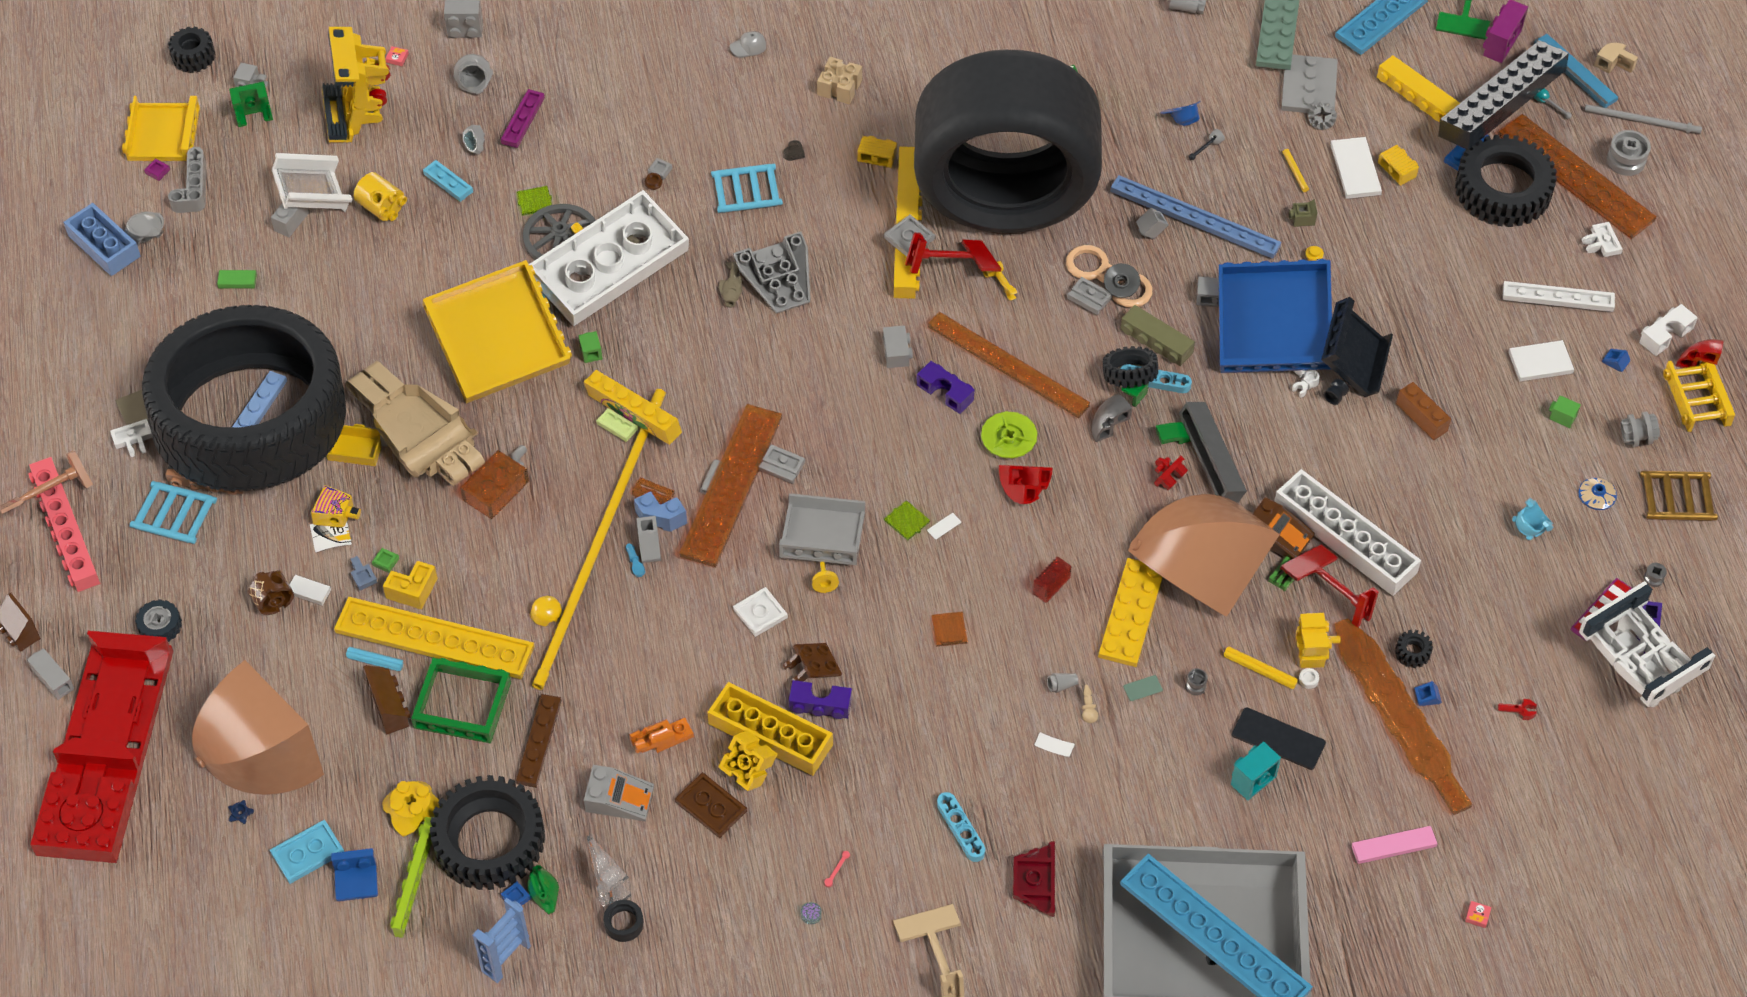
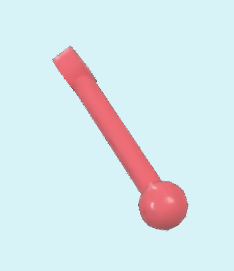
[824,851,850,887]

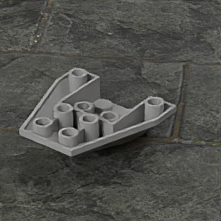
[733,231,810,314]

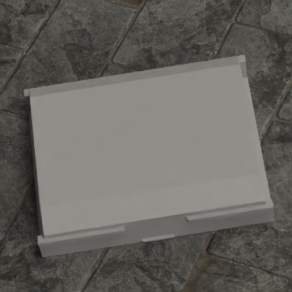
[1102,844,1311,997]

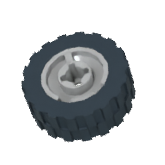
[135,599,182,642]

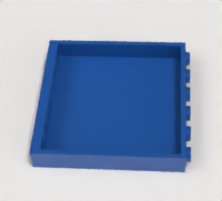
[1219,259,1332,373]

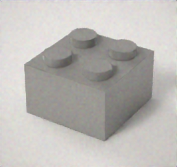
[444,0,483,38]

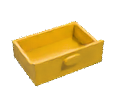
[327,424,382,466]

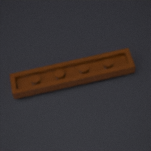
[516,694,562,788]

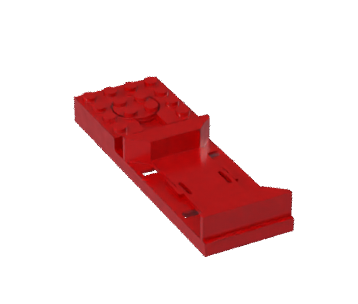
[30,630,174,863]

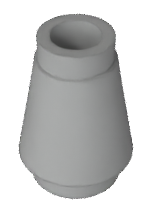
[1047,673,1078,693]

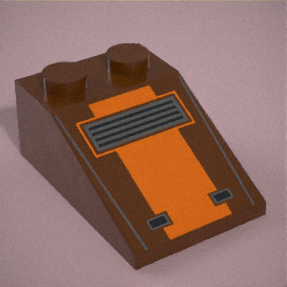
[1253,497,1315,560]

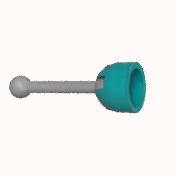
[1534,88,1572,119]

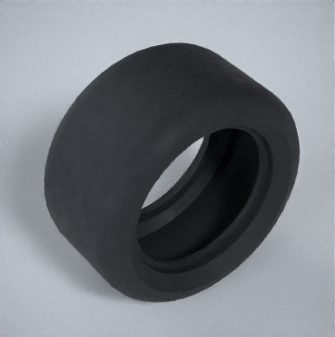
[914,49,1102,233]

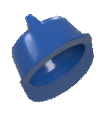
[1160,101,1201,126]

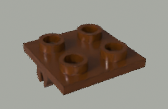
[783,643,842,683]

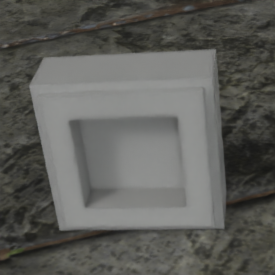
[648,158,672,180]

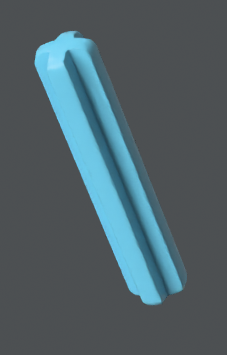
[346,647,404,671]

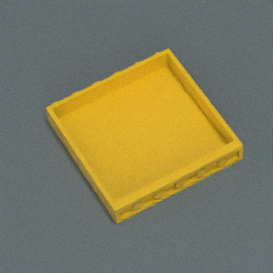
[422,260,572,404]

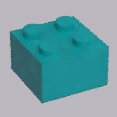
[1231,742,1281,801]

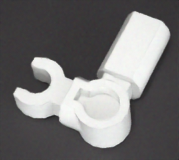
[1292,370,1320,398]

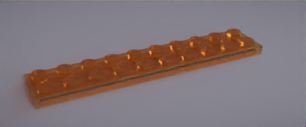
[1498,114,1657,239]
[679,404,782,568]

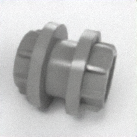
[1621,411,1660,447]

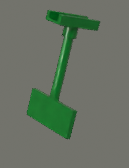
[1436,0,1491,40]

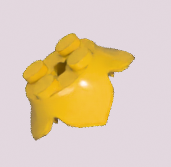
[382,781,440,837]

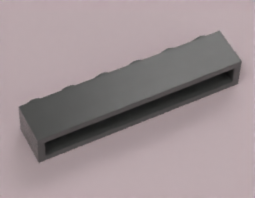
[1179,402,1247,503]

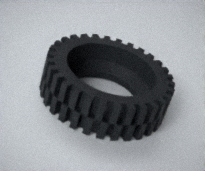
[1455,134,1557,227]
[430,775,545,890]

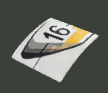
[310,522,352,552]

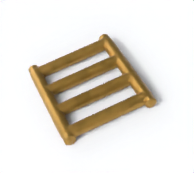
[1640,471,1718,521]

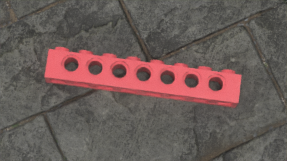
[28,457,100,592]

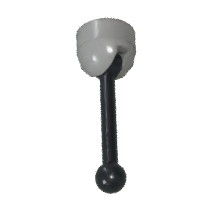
[1189,129,1225,160]

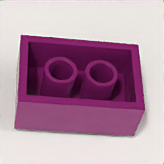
[1482,0,1529,63]

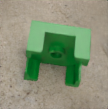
[229,81,273,127]

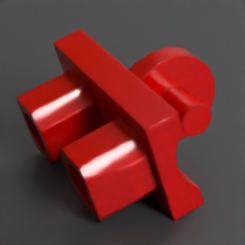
[1154,455,1188,491]

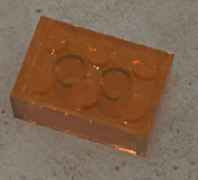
[460,450,529,519]

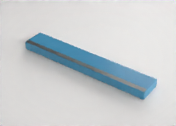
[1533,34,1618,108]

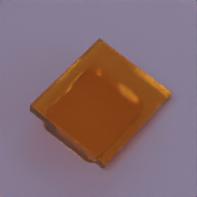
[931,611,968,647]

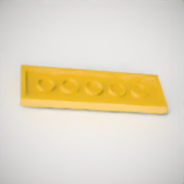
[1098,558,1163,667]

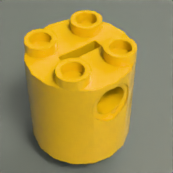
[353,172,407,221]

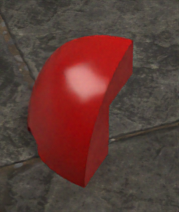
[1676,339,1724,368]
[999,465,1053,504]

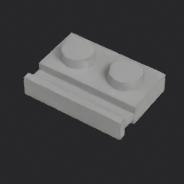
[1067,277,1112,315]
[759,444,805,484]

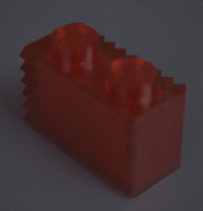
[1033,557,1072,603]

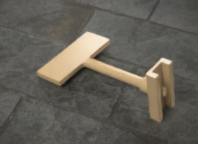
[893,904,964,997]

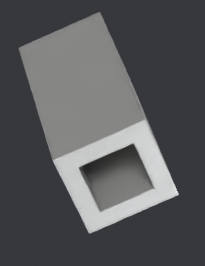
[27,648,74,700]

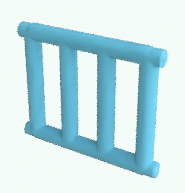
[711,164,783,213]
[129,481,217,544]

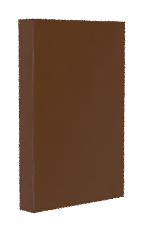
[675,772,747,839]

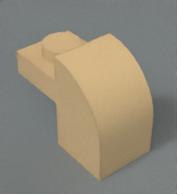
[1594,43,1638,73]

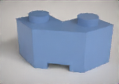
[634,491,687,532]

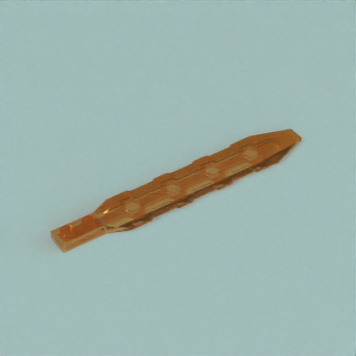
[1334,618,1472,815]

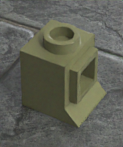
[1289,199,1318,227]

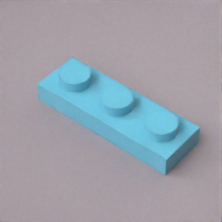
[423,160,473,202]

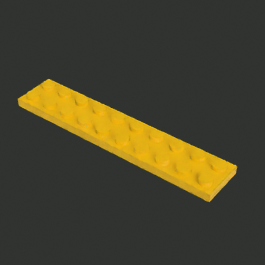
[334,597,535,679]

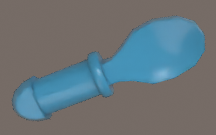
[625,543,645,577]

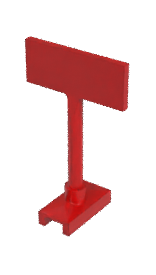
[905,232,1002,274]
[1280,544,1379,628]

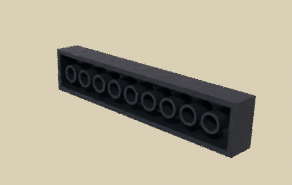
[1438,40,1569,150]

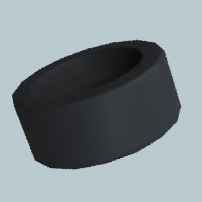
[603,899,644,942]

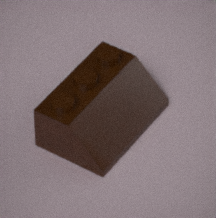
[363,665,411,735]

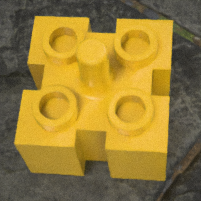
[1296,613,1341,668]
[718,730,778,791]

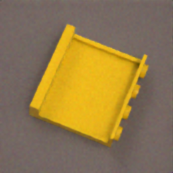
[122,96,200,161]

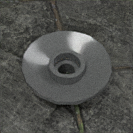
[1104,263,1140,298]

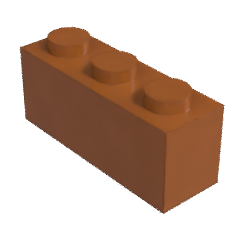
[1396,382,1451,440]

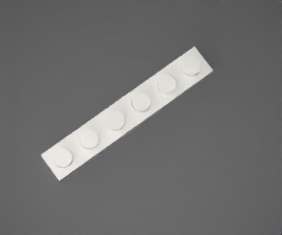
[1503,281,1615,312]

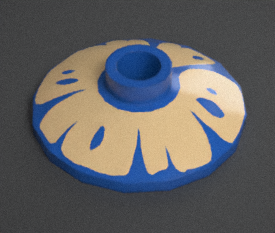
[1578,478,1617,510]

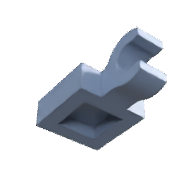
[350,556,378,590]

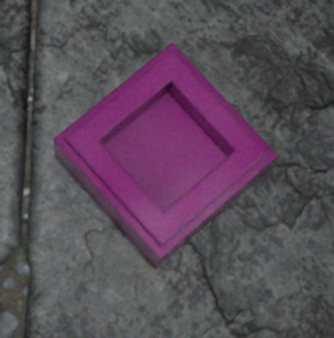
[144,158,170,181]

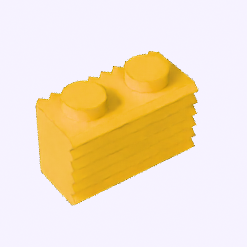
[857,136,897,168]
[1378,144,1419,186]

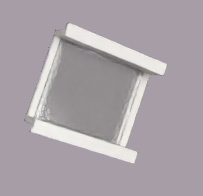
[272,153,352,212]

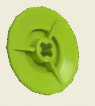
[981,411,1037,459]

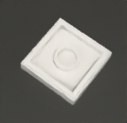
[733,587,788,637]

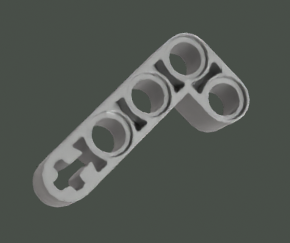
[168,147,207,213]

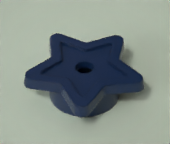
[228,800,254,824]

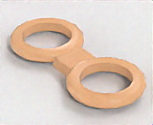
[1066,245,1153,308]

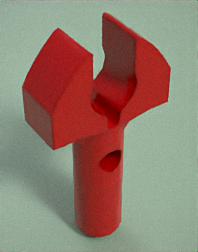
[1498,699,1537,720]

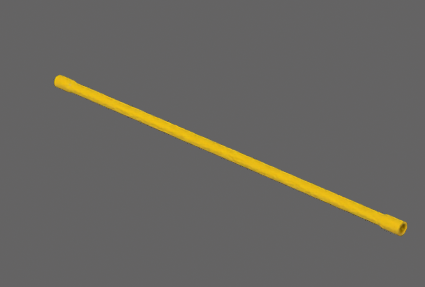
[532,389,666,690]

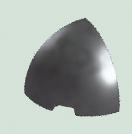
[1092,394,1132,442]

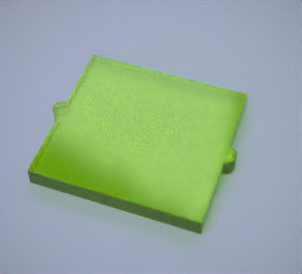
[517,186,552,216]
[884,500,930,541]

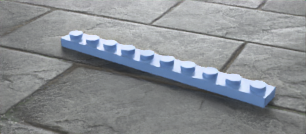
[1110,175,1281,259]

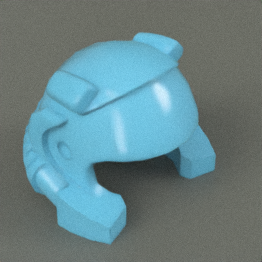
[1512,498,1554,540]

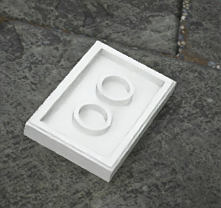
[1508,340,1574,382]

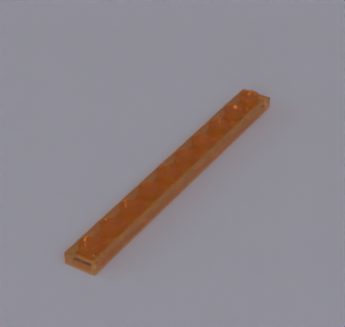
[928,311,1090,419]

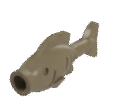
[719,262,742,307]

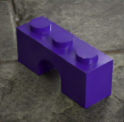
[917,361,975,414]
[789,680,852,719]

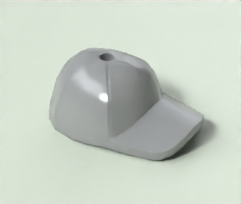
[730,31,766,58]

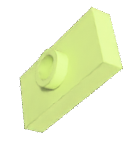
[596,408,638,442]

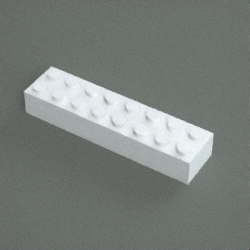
[1274,469,1421,596]

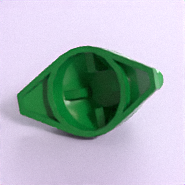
[528,865,559,915]

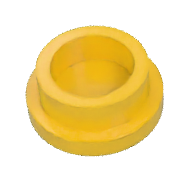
[1305,246,1324,261]

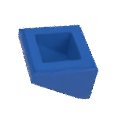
[1602,349,1630,372]
[1414,681,1442,706]

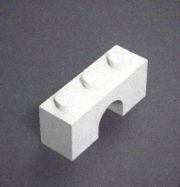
[1639,304,1698,356]

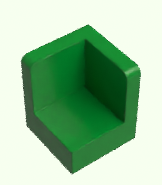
[1121,384,1149,407]

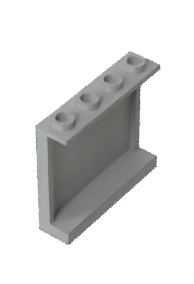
[779,493,865,565]

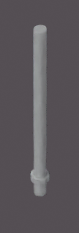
[1585,104,1702,134]

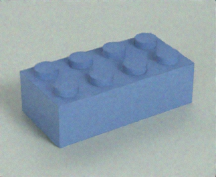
[63,203,141,276]

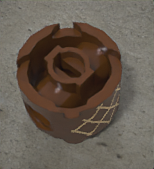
[247,570,294,615]

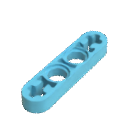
[1120,364,1192,393]
[937,792,985,862]

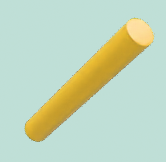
[1282,149,1309,192]

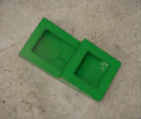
[1155,422,1191,445]

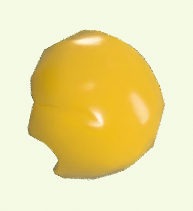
[530,595,562,626]

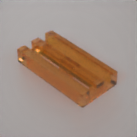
[632,477,675,505]

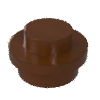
[645,173,663,190]

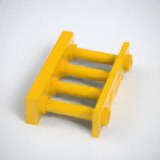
[1663,361,1735,432]

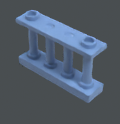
[472,898,531,983]

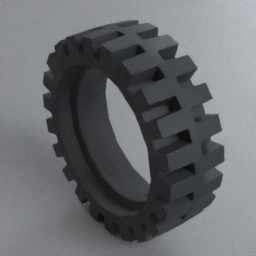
[1103,346,1158,388]

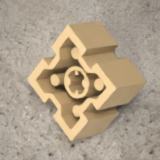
[817,57,862,104]

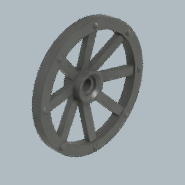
[523,204,596,260]

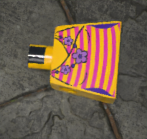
[311,485,361,527]

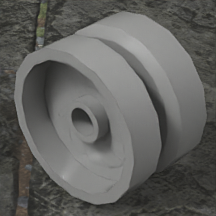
[1606,130,1651,176]

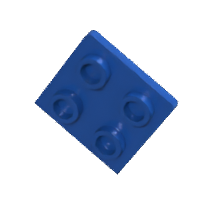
[331,848,378,902]

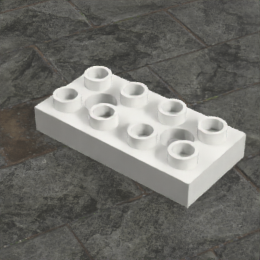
[529,190,689,326]

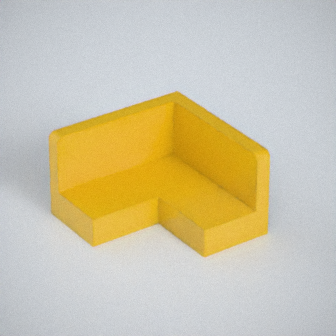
[383,561,438,610]

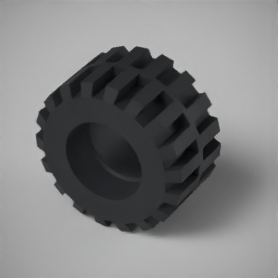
[168,26,215,73]

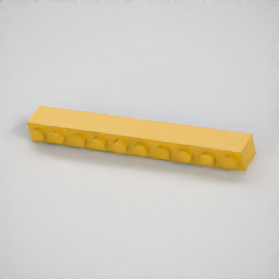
[894,146,923,299]

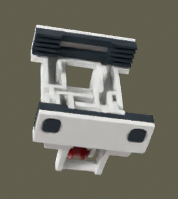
[1579,581,1715,707]

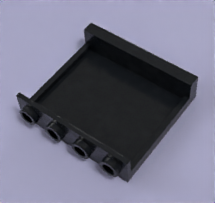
[1321,297,1393,397]

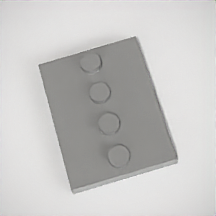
[1281,55,1338,115]

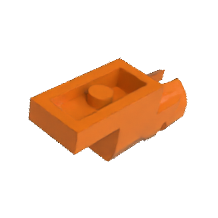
[629,718,694,754]

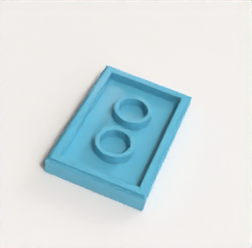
[270,819,344,884]

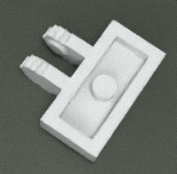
[1581,222,1623,257]
[110,419,153,457]

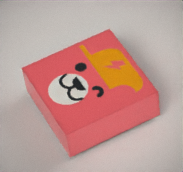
[385,46,409,66]
[1465,901,1492,928]

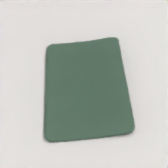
[1123,675,1163,701]

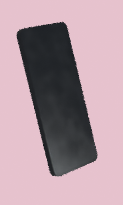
[1232,707,1326,770]

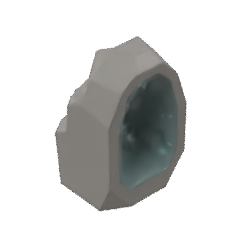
[463,125,485,155]

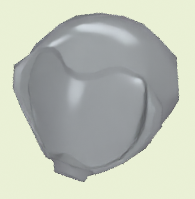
[454,54,493,95]
[124,211,164,246]

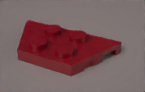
[1013,841,1055,917]

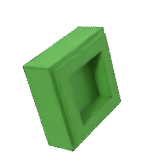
[372,548,399,573]

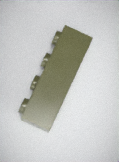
[1121,305,1195,366]

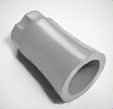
[1169,0,1206,14]

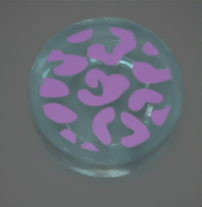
[801,902,822,924]

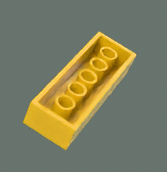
[707,682,833,776]

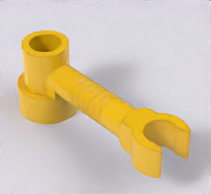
[982,261,1017,301]

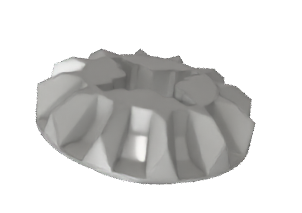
[1308,102,1337,130]

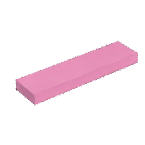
[1352,826,1437,864]

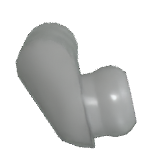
[511,445,527,472]

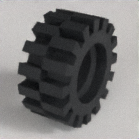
[1395,630,1433,668]

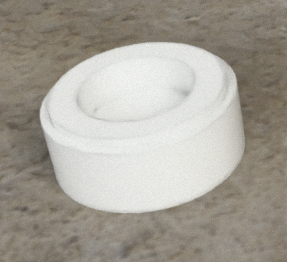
[1299,668,1319,689]

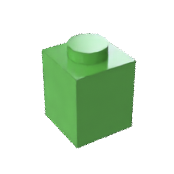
[578,331,603,363]
[1549,395,1581,428]

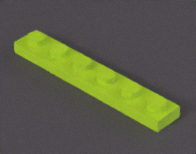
[390,817,432,938]

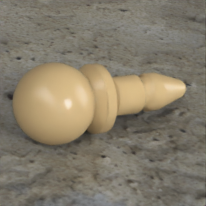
[1082,685,1098,723]

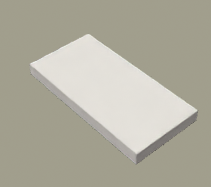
[1330,137,1382,199]

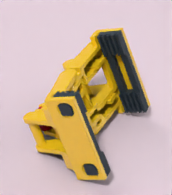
[322,27,391,142]

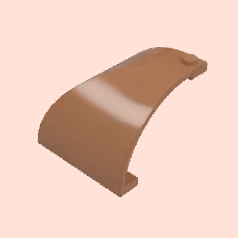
[1128,494,1280,617]
[192,660,324,795]

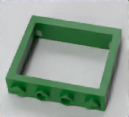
[411,658,511,744]

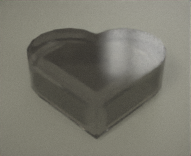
[783,140,805,161]

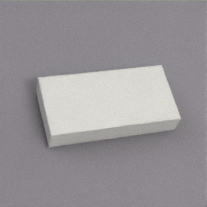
[290,575,331,606]

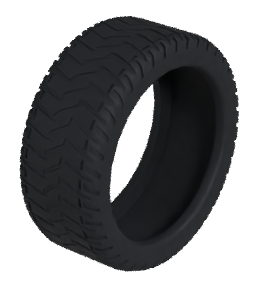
[142,305,346,492]

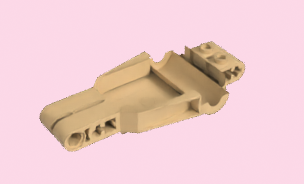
[346,361,485,486]

